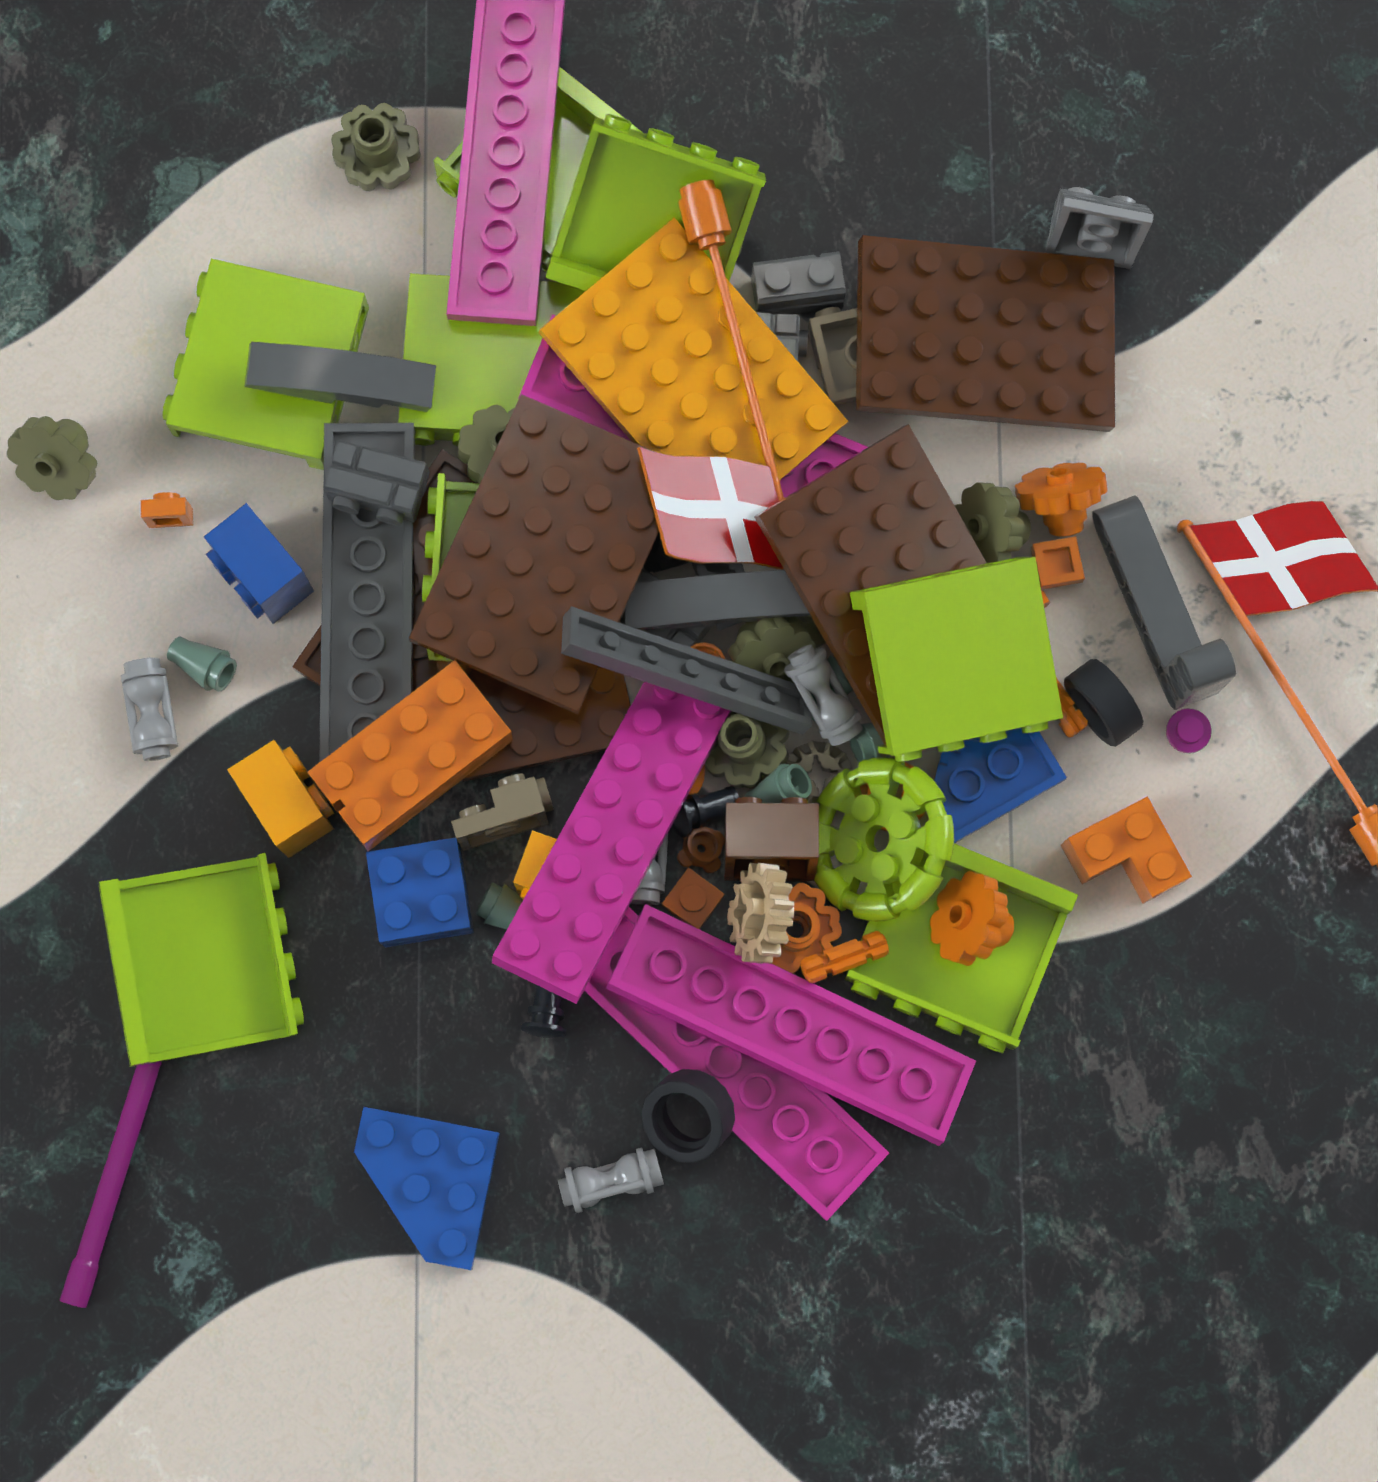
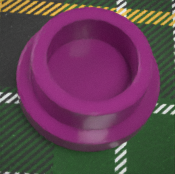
[1166,708,1212,754]

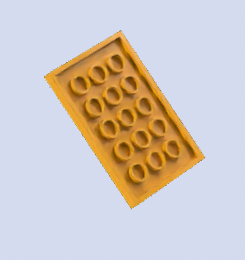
[539,217,848,481]

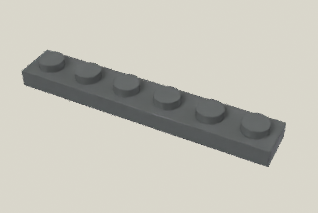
[561,606,812,735]

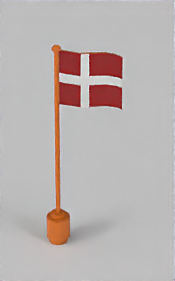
[637,180,784,570]
[1177,501,1378,867]

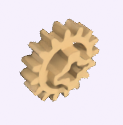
[727,863,794,964]

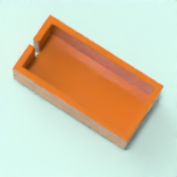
[307,660,513,851]

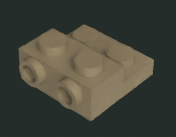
[808,307,857,405]
[451,773,554,851]

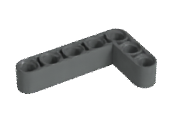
[1092,495,1236,710]

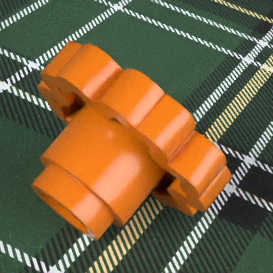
[1015,463,1108,537]
[930,871,1014,966]
[771,883,842,974]

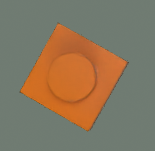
[141,492,193,528]
[1030,536,1085,590]
[662,867,725,929]

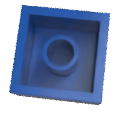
[204,503,314,624]
[366,837,474,948]

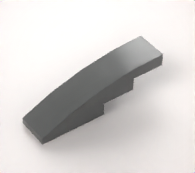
[244,342,436,412]
[623,570,810,630]

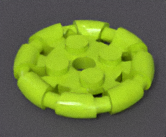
[814,757,954,921]

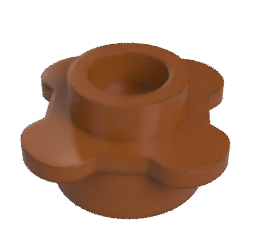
[677,827,725,873]

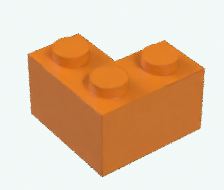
[1061,796,1192,904]

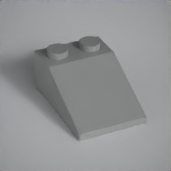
[1045,187,1154,269]

